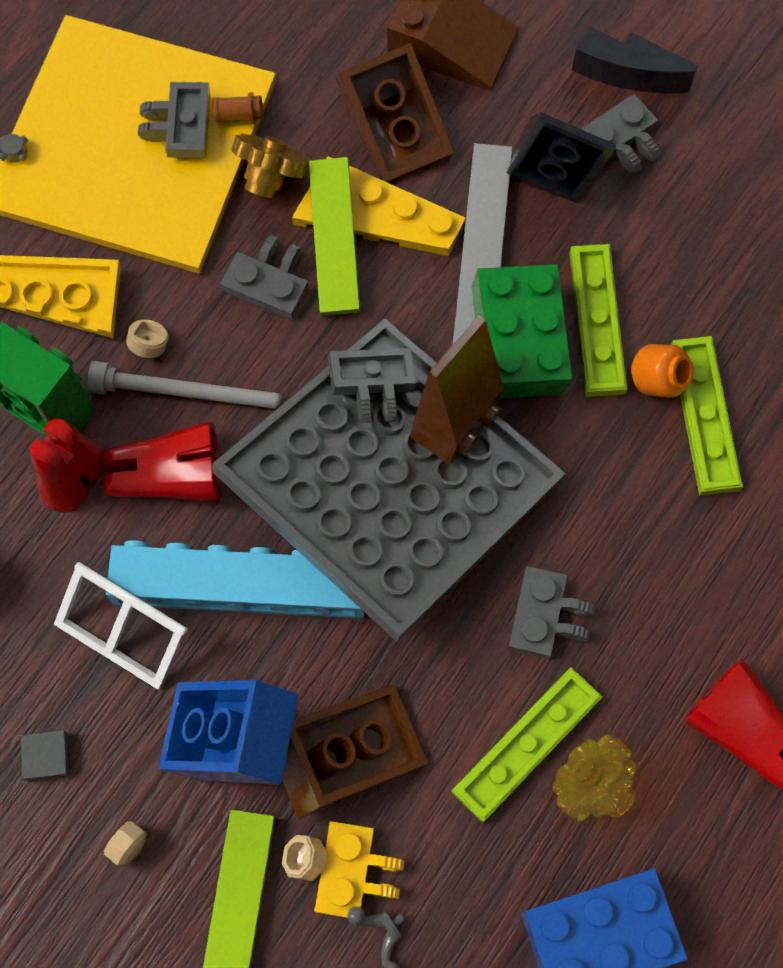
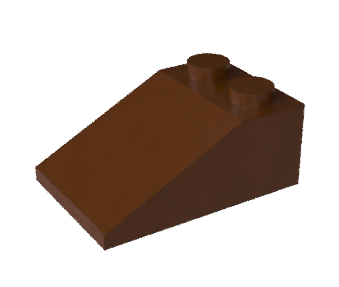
[387,0,518,91]
[335,43,454,182]
[409,315,504,465]
[282,684,429,820]

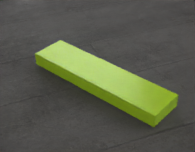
[309,157,361,316]
[569,244,627,397]
[671,336,743,496]
[451,667,602,823]
[203,810,275,968]

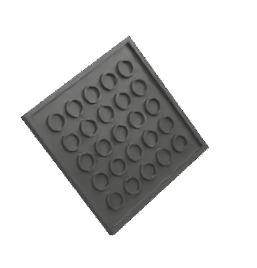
[212,319,566,642]

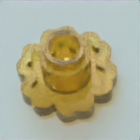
[552,734,636,821]

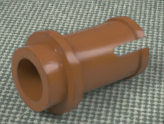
[213,92,263,124]

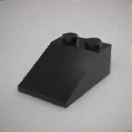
[506,112,617,203]

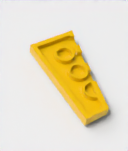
[292,156,466,256]
[0,255,121,339]

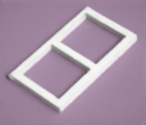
[54,562,188,690]

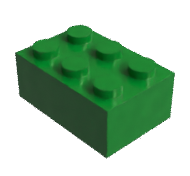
[471,264,572,399]
[0,322,95,437]

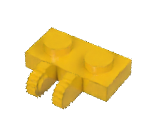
[314,821,405,918]

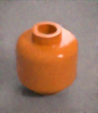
[631,344,694,398]

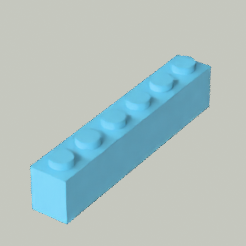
[106,541,364,619]

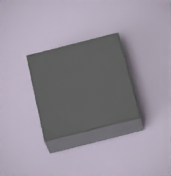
[20,730,69,781]

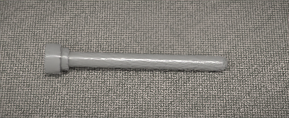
[87,361,283,409]

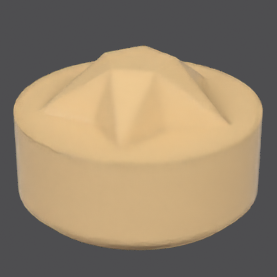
[126,320,169,358]

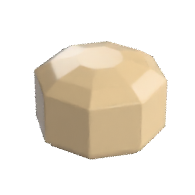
[104,821,147,867]
[282,835,327,881]

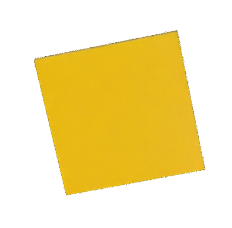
[0,15,277,274]

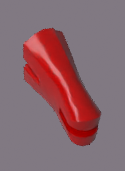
[29,419,105,512]
[102,421,221,501]
[684,659,783,790]

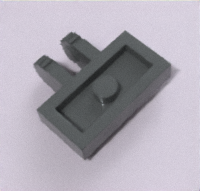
[138,82,210,158]
[582,94,660,174]
[220,235,309,320]
[328,348,417,423]
[508,566,595,659]

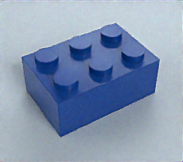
[158,680,299,785]
[521,868,688,968]

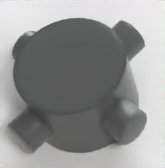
[0,134,28,162]

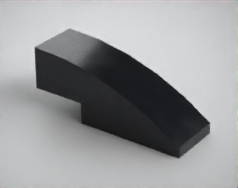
[571,27,698,93]

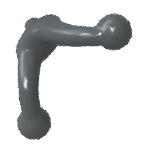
[347,907,405,968]

